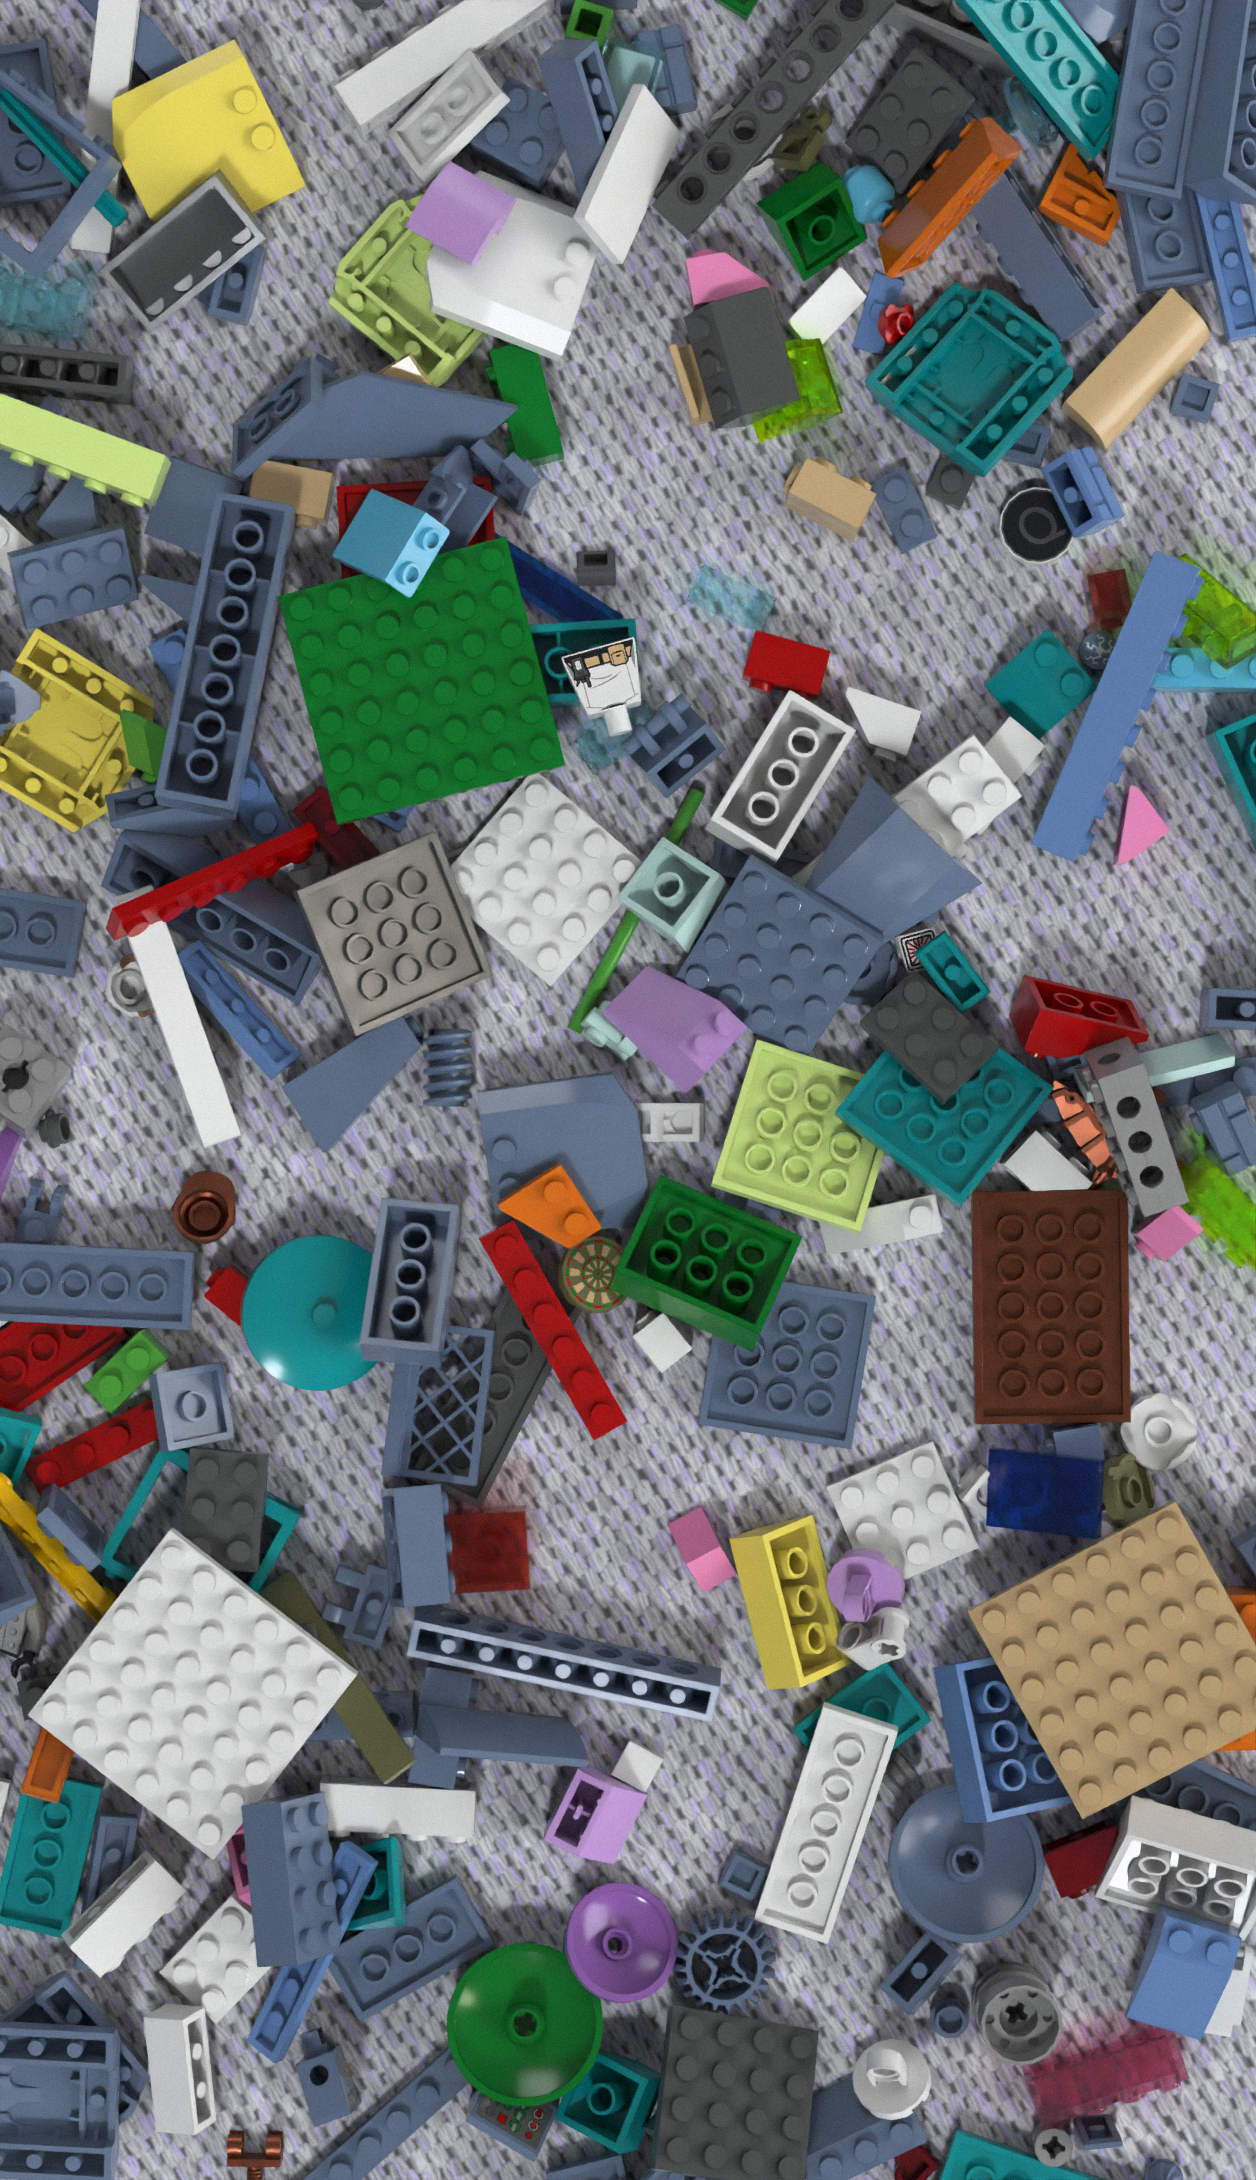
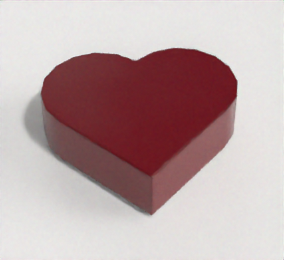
[893,2144,940,2180]

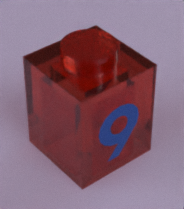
[1082,569,1132,631]

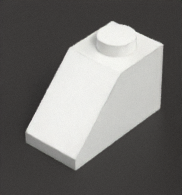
[843,687,922,763]

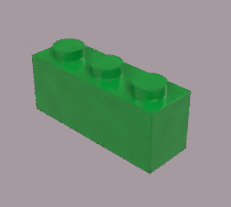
[484,344,564,467]

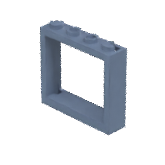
[0,65,123,279]

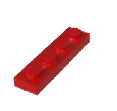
[25,1398,158,1496]

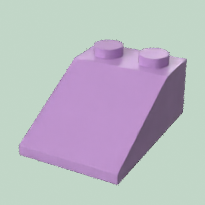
[601,965,748,1093]

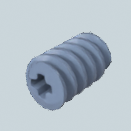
[423,1029,472,1107]

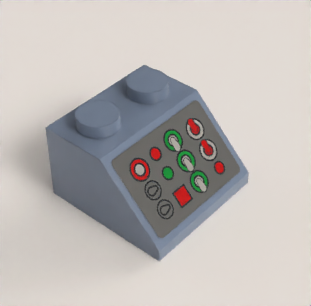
[466,2088,560,2162]

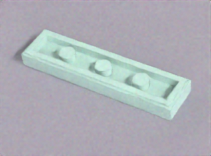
[1074,1033,1235,1103]

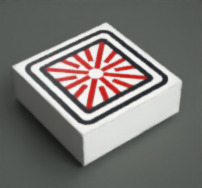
[896,927,937,975]

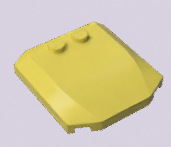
[112,39,306,222]
[0,628,155,833]

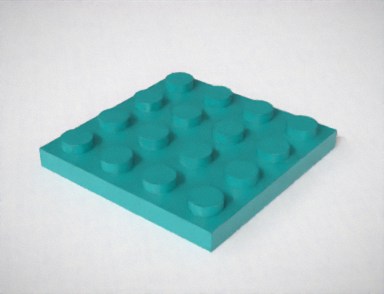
[835,1044,1054,1209]

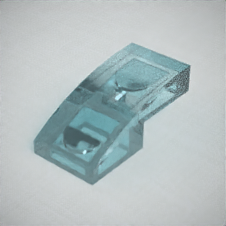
[686,565,777,632]
[573,700,654,775]

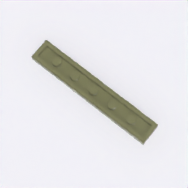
[259,1570,418,1785]

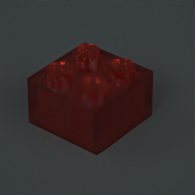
[447,1505,531,1594]

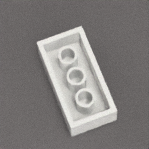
[705,690,856,867]

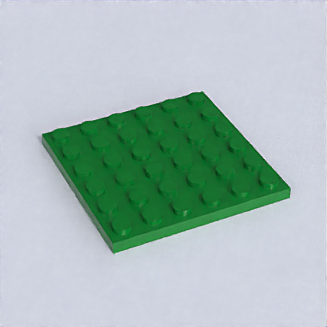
[278,537,566,825]

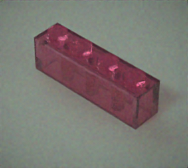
[1022,2027,1189,2127]

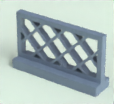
[381,1324,496,1486]

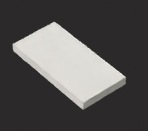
[573,84,681,264]

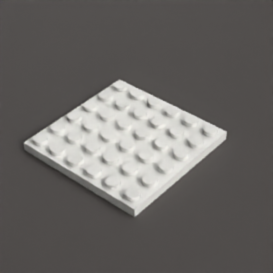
[28,1528,358,1860]

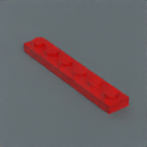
[106,822,319,941]
[479,1219,627,1440]

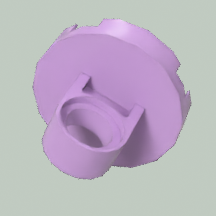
[826,1548,905,1622]

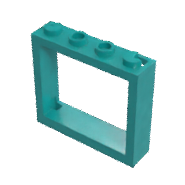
[99,1447,304,1593]

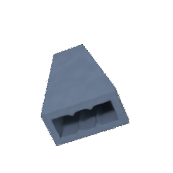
[282,1015,424,1153]

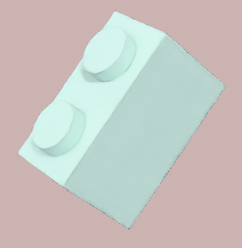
[616,837,730,953]

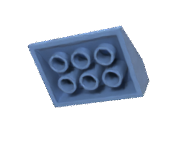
[933,1656,1073,1823]

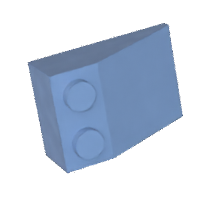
[1125,1904,1242,2041]

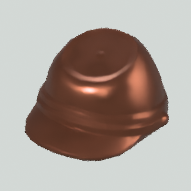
[171,1171,236,1244]

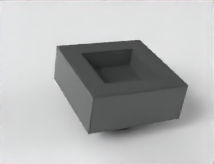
[925,457,976,510]

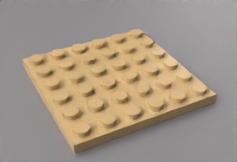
[968,1499,1256,1819]

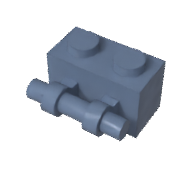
[621,693,726,799]

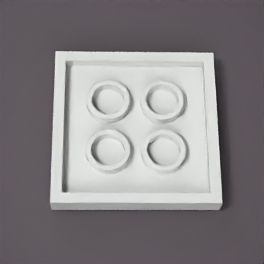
[826,1440,979,1580]

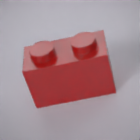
[742,630,831,701]

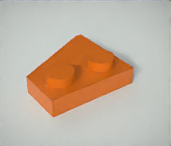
[1037,143,1121,247]
[496,1162,602,1249]

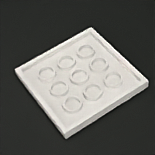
[450,773,643,987]

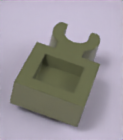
[771,106,833,172]

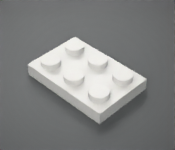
[387,49,510,184]
[159,1890,271,2024]

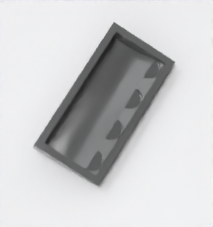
[98,168,267,333]

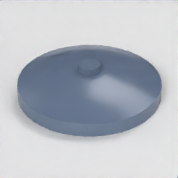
[888,1783,1044,1943]

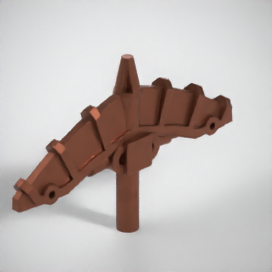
[1048,1079,1213,1193]

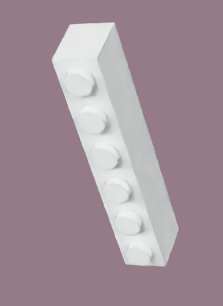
[334,0,555,136]

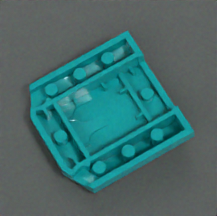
[865,282,1073,477]

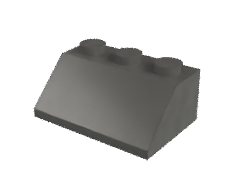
[683,287,801,429]

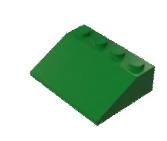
[610,1175,802,1352]

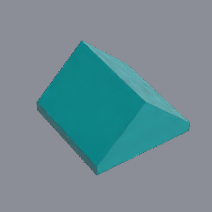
[346,1837,407,1931]

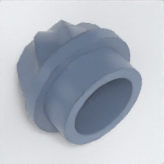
[1144,2159,1183,2180]

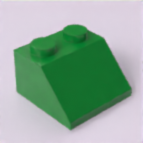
[756,160,867,282]

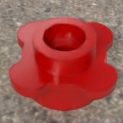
[878,304,914,344]

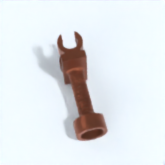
[227,2130,283,2180]

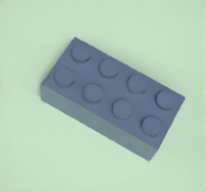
[359,1198,461,1368]
[241,1792,341,1967]

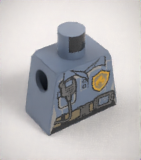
[296,2027,361,2127]

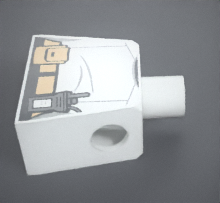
[561,637,641,737]

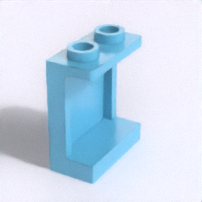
[332,489,450,598]

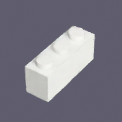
[61,1849,186,1978]
[144,2004,217,2135]

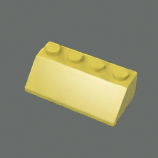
[729,1515,851,1690]

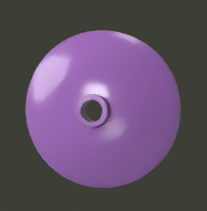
[565,1882,678,2003]

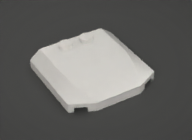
[424,170,599,362]

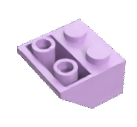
[543,1764,648,1864]

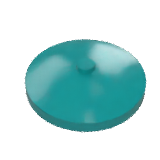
[240,1235,378,1391]

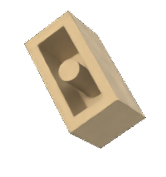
[249,461,336,529]

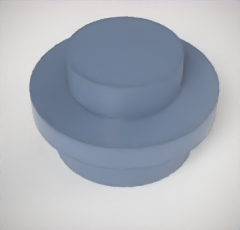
[930,1998,969,2038]

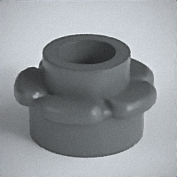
[38,1111,71,1148]

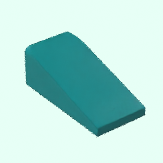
[913,930,991,1013]

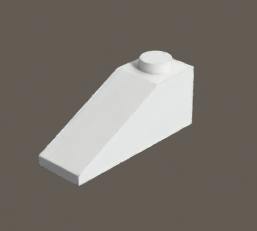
[819,1193,943,1255]

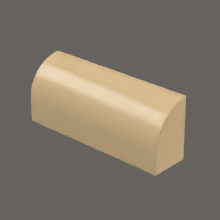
[1060,287,1211,450]

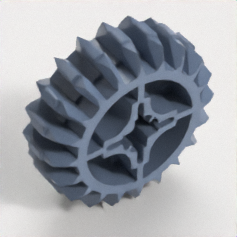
[673,1907,776,2015]

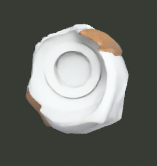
[104,953,154,1018]

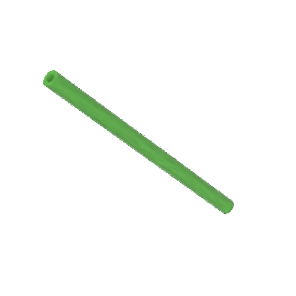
[567,788,705,1034]

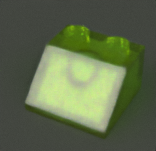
[753,338,843,443]

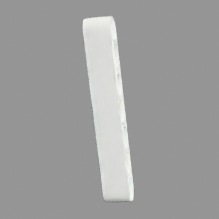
[114,885,241,1148]

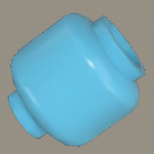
[841,165,895,224]

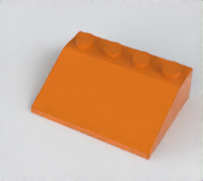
[877,117,1024,279]

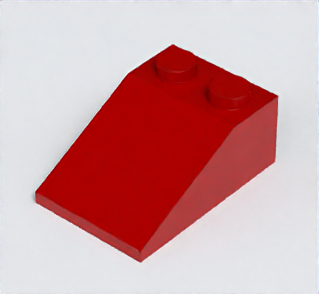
[1009,975,1149,1059]

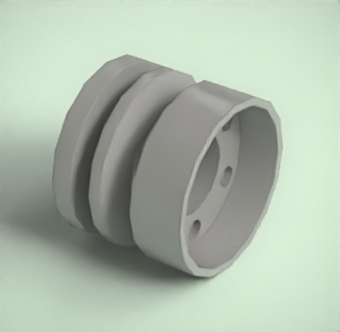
[971,1962,1063,2066]

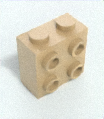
[783,457,876,542]

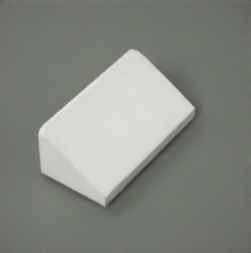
[786,266,867,354]

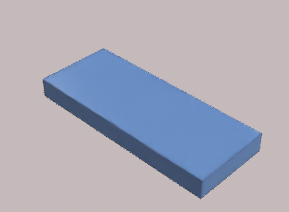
[852,272,904,356]

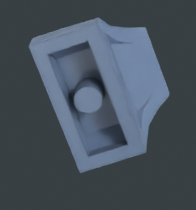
[198,246,265,326]

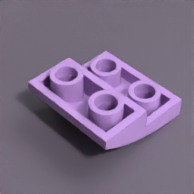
[405,161,517,267]

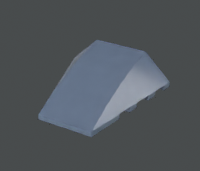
[804,774,982,946]

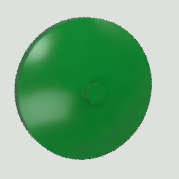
[447,1943,603,2106]

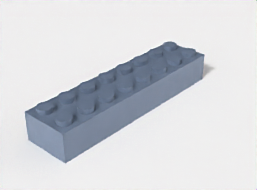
[154,491,296,820]

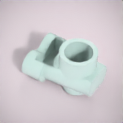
[581,1000,638,1061]

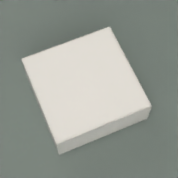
[611,1738,664,1793]

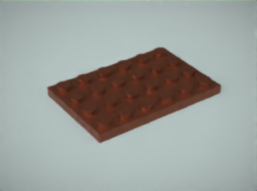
[971,1189,1131,1424]

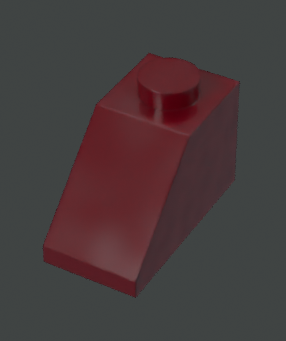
[1042,1818,1118,1899]

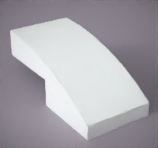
[635,1103,704,1142]

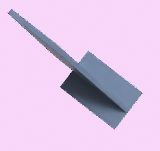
[231,356,518,481]

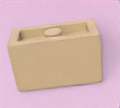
[668,343,713,428]

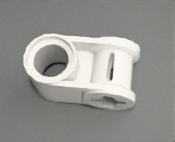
[836,1607,910,1671]

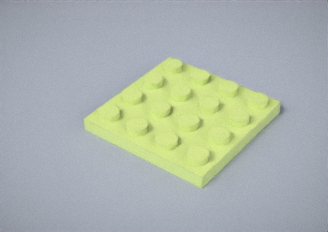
[710,1039,884,1234]

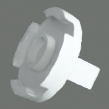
[852,2039,932,2120]

